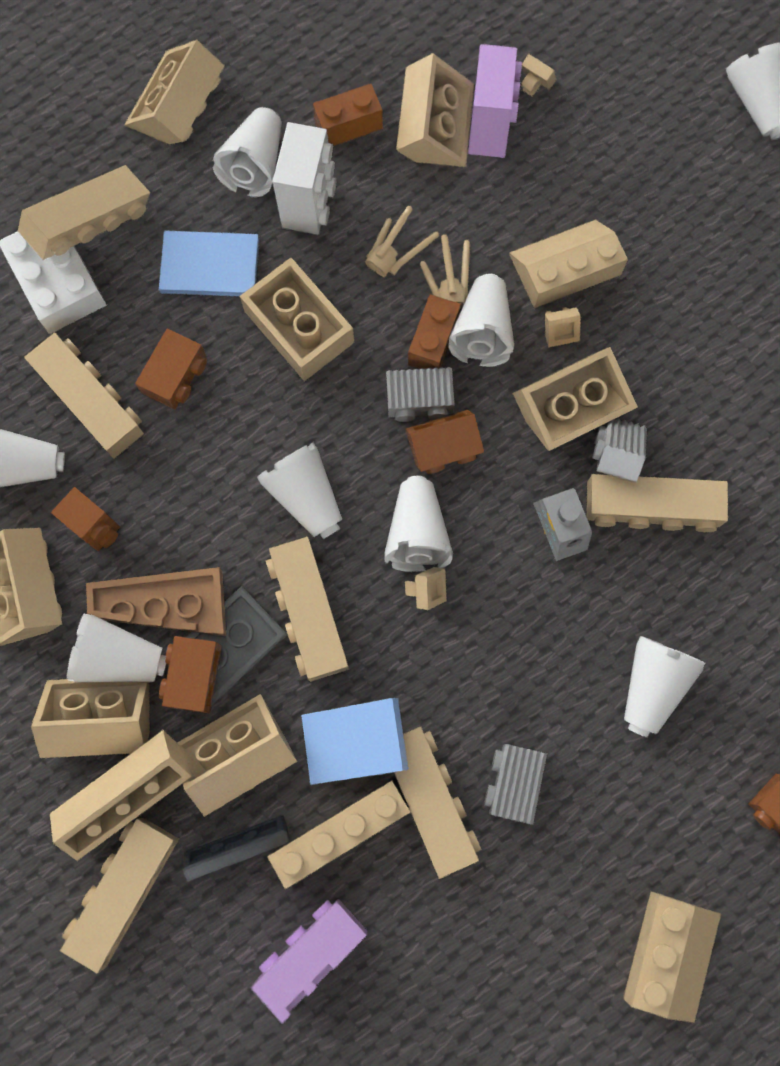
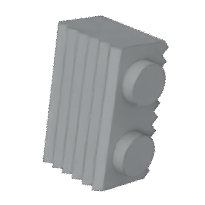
[386,367,454,422]
[592,418,647,482]
[484,744,547,825]

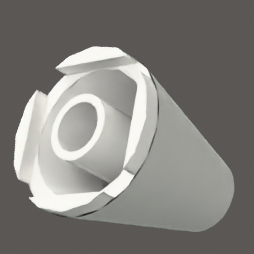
[726,43,780,140]
[213,108,282,197]
[448,274,514,367]
[0,429,65,487]
[257,442,342,539]
[384,476,453,572]
[67,614,166,682]
[624,636,705,737]

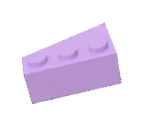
[468,44,522,158]
[251,899,367,1023]

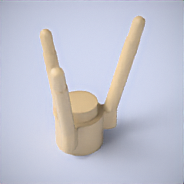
[365,206,439,277]
[420,234,470,308]

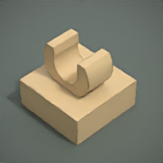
[521,54,556,96]
[545,307,580,347]
[405,567,447,610]

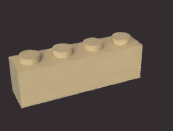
[18,165,150,260]
[24,332,144,459]
[587,474,728,532]
[266,537,349,682]
[394,727,481,879]
[50,730,192,861]
[268,781,410,889]
[60,818,179,973]

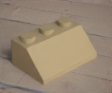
[125,40,224,145]
[396,54,474,167]
[509,220,628,308]
[513,347,638,451]
[0,528,62,646]
[31,679,150,758]
[178,694,297,816]
[623,891,721,1023]

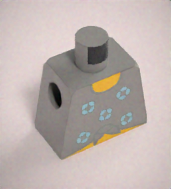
[533,488,592,561]

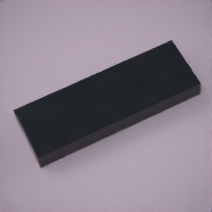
[183,816,290,881]

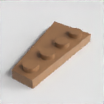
[86,567,226,636]

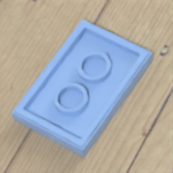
[159,231,259,296]
[301,698,408,785]

